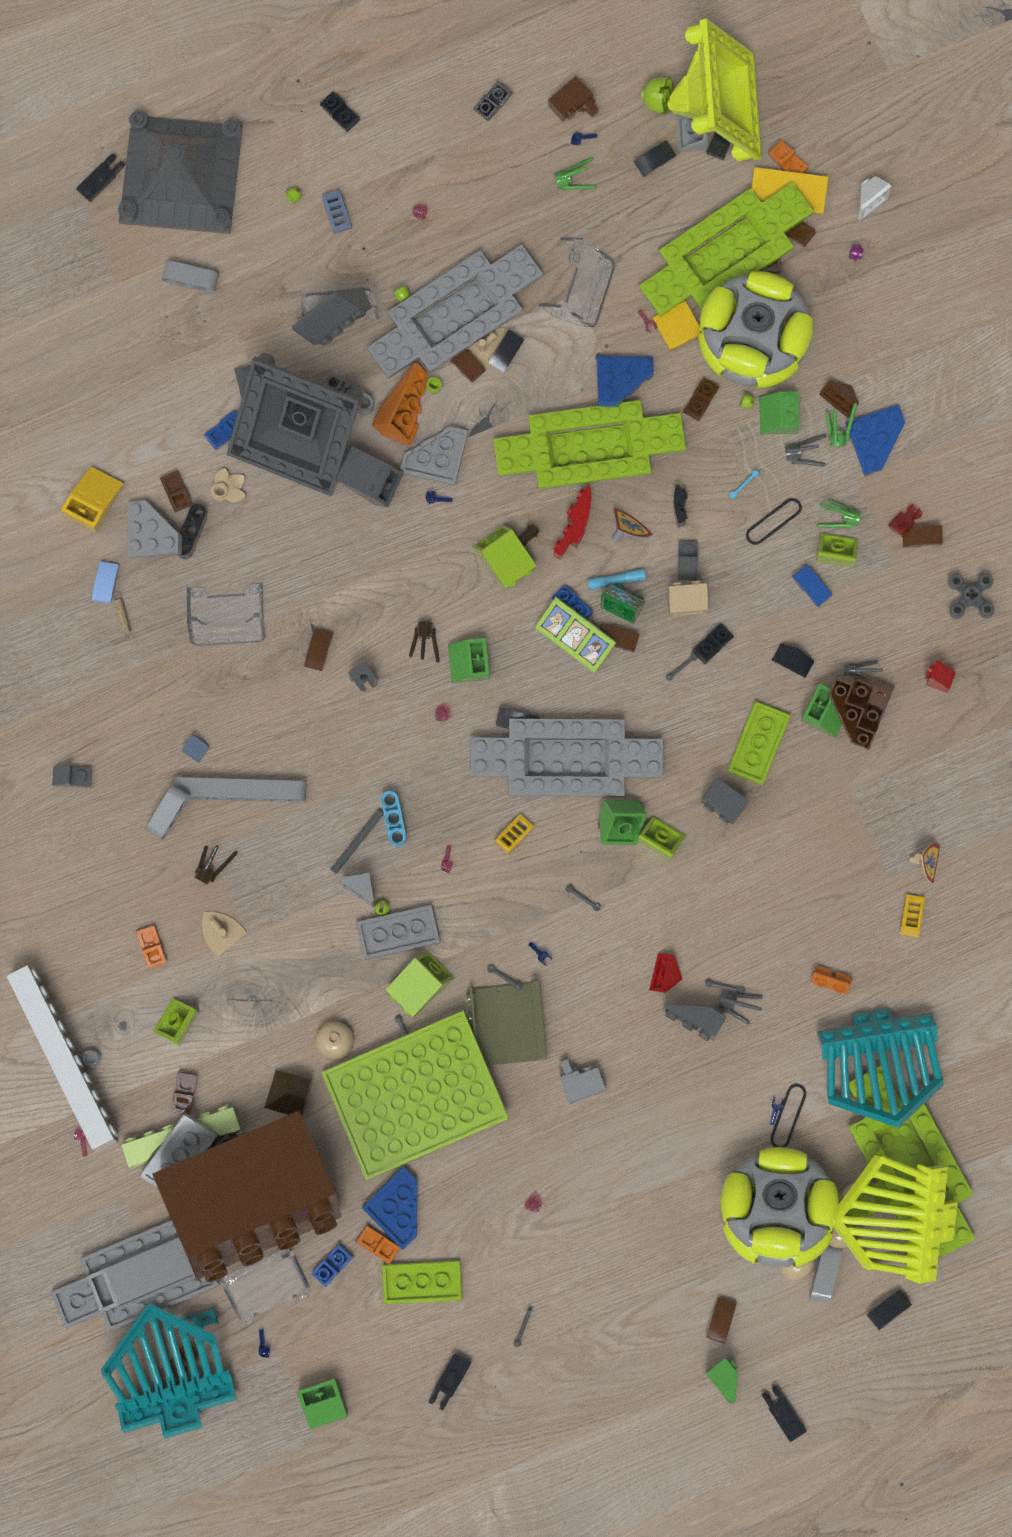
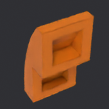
[768,140,809,173]
[136,925,167,969]
[355,1226,400,1264]

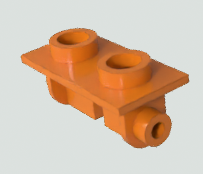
[810,966,852,995]

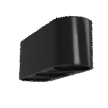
[177,504,208,559]

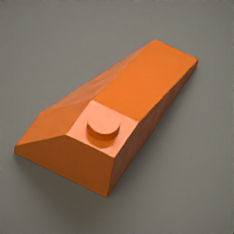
[372,362,428,446]

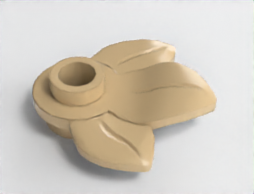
[211,468,246,503]

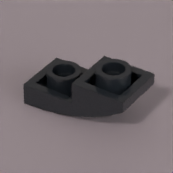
[473,81,513,121]
[320,92,360,132]
[633,140,677,177]
[488,329,524,373]
[673,484,688,528]
[692,623,734,664]
[495,707,539,729]
[867,1289,912,1330]

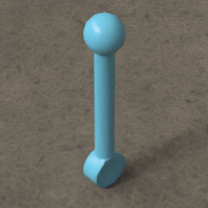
[729,469,759,499]

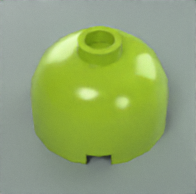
[641,77,673,115]

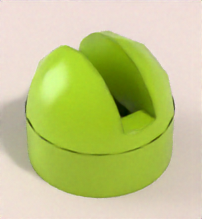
[285,187,302,204]
[393,286,409,302]
[426,377,442,394]
[740,393,755,409]
[374,900,390,916]

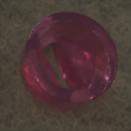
[412,204,427,220]
[435,706,451,722]
[525,1195,542,1213]

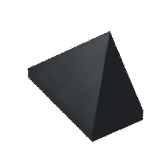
[772,644,814,678]

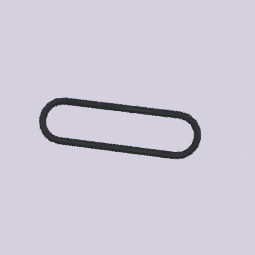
[746,498,802,545]
[770,1084,806,1147]

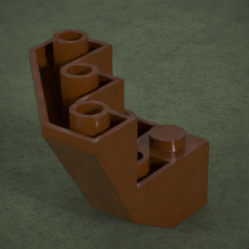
[829,675,895,750]

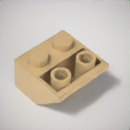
[667,581,708,617]

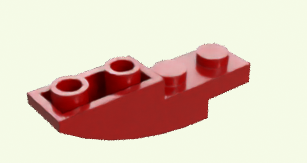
[553,485,591,560]

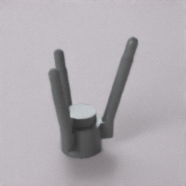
[785,434,826,467]
[844,660,883,676]
[718,991,762,1024]

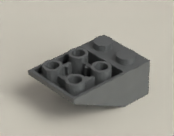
[335,446,404,508]
[663,1004,727,1041]

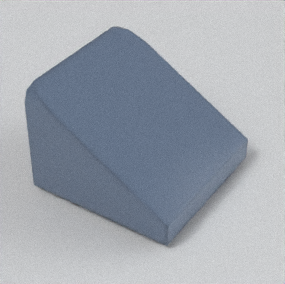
[182,735,209,763]

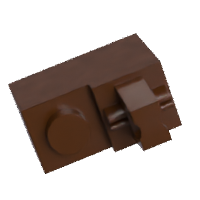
[548,76,598,122]

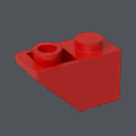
[925,660,956,693]

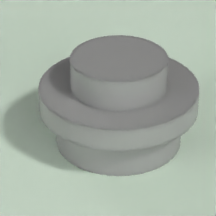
[81,1049,101,1068]

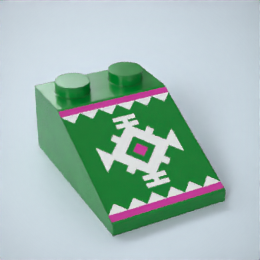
[600,584,645,625]

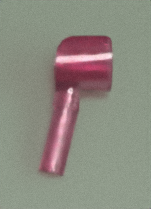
[638,309,657,333]
[441,845,453,873]
[74,1129,87,1157]

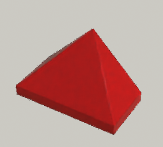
[649,953,683,993]

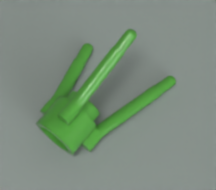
[554,157,596,191]
[825,403,857,446]
[817,499,861,529]

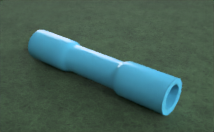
[588,569,646,590]

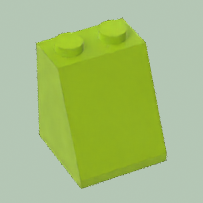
[473,525,536,588]
[386,951,454,1017]

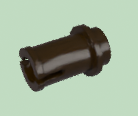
[518,524,540,546]

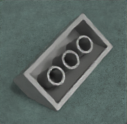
[291,287,372,346]

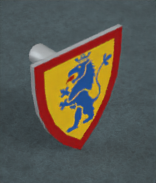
[612,507,653,542]

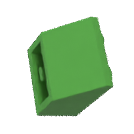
[448,638,490,683]
[801,683,842,738]
[297,1379,348,1429]

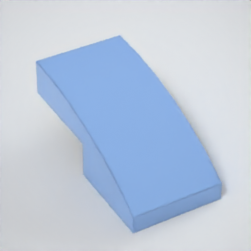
[92,561,119,604]

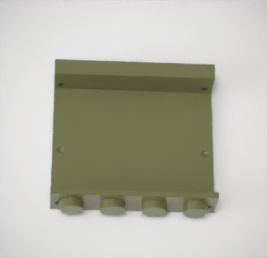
[466,981,547,1066]

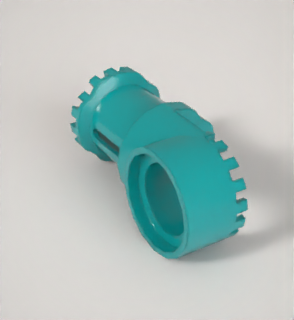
[183,1307,219,1335]

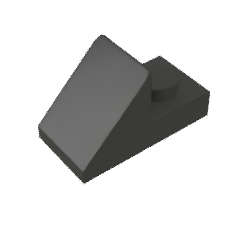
[678,541,698,581]
[52,764,92,788]

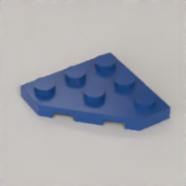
[596,356,654,407]
[845,405,905,476]
[362,1167,417,1250]

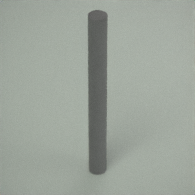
[330,810,384,874]

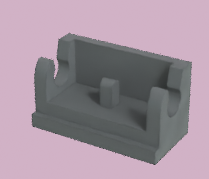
[348,661,378,692]

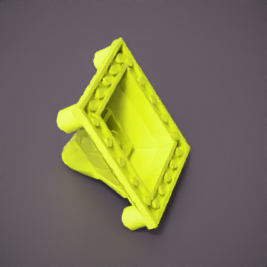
[668,19,762,162]

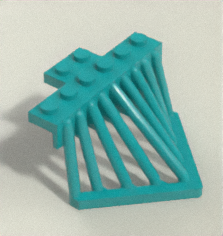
[817,1008,944,1127]
[101,1304,237,1439]

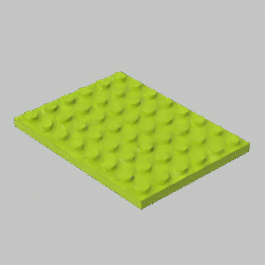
[321,1011,509,1181]

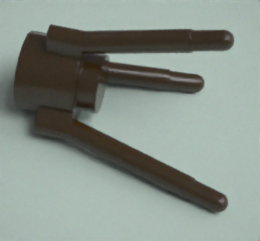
[409,621,440,663]
[194,845,238,885]

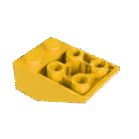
[61,466,124,533]

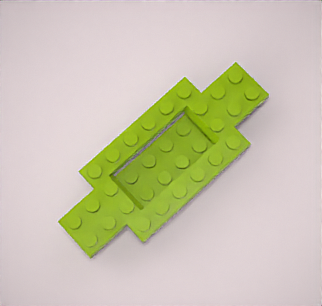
[639,182,814,317]
[493,400,686,490]
[848,1066,975,1258]

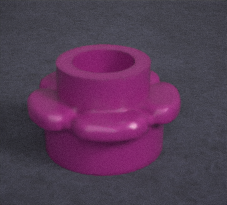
[849,244,864,262]

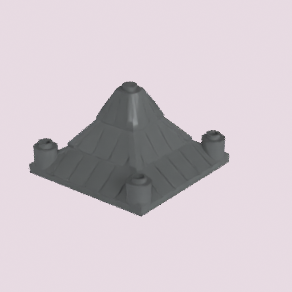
[118,111,243,234]
[226,353,364,496]

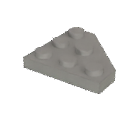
[400,426,468,486]
[128,500,182,559]

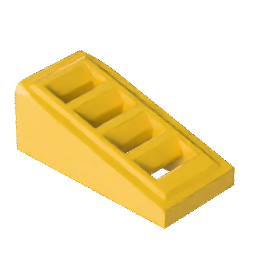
[494,814,535,855]
[900,894,925,937]

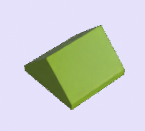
[816,532,858,568]
[638,816,686,861]
[153,998,198,1046]

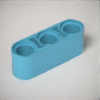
[381,791,406,848]

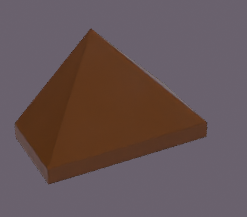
[819,380,859,418]

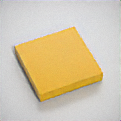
[652,301,701,351]

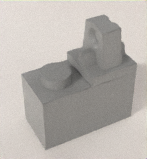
[559,1059,606,1104]

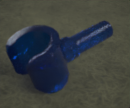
[571,132,597,146]
[425,491,453,504]
[529,942,552,966]
[769,1097,784,1125]
[258,1329,270,1358]

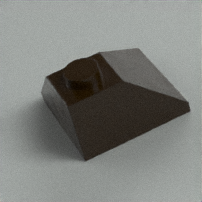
[264,1071,313,1116]

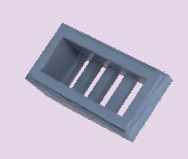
[322,190,352,234]

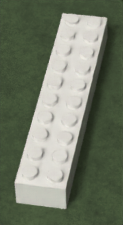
[7,965,118,1153]

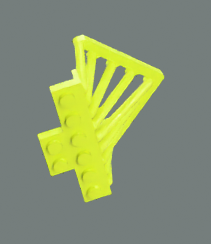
[833,1154,958,1284]

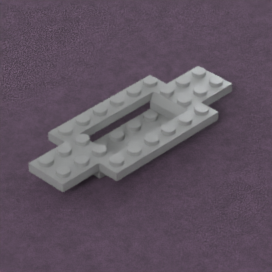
[367,245,543,379]
[470,719,663,797]
[51,1221,219,1332]

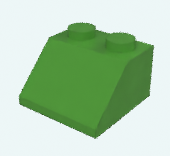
[759,391,799,435]
[599,800,647,845]
[705,1358,738,1404]

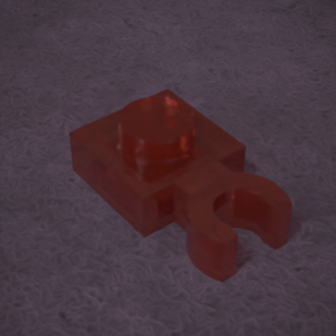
[888,504,923,538]

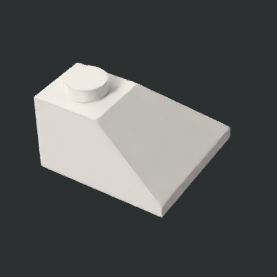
[857,176,892,221]

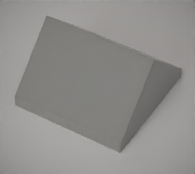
[676,115,708,152]
[340,873,375,908]

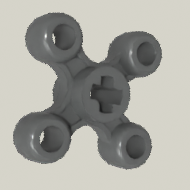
[948,574,995,619]

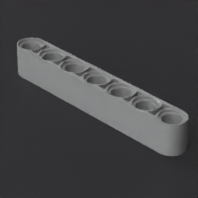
[173,777,306,802]

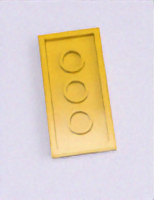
[751,167,828,215]

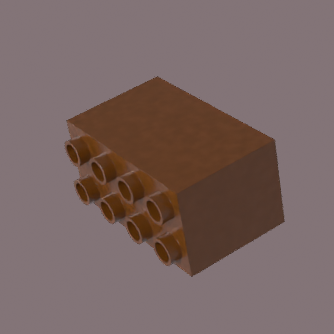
[152,1111,342,1282]

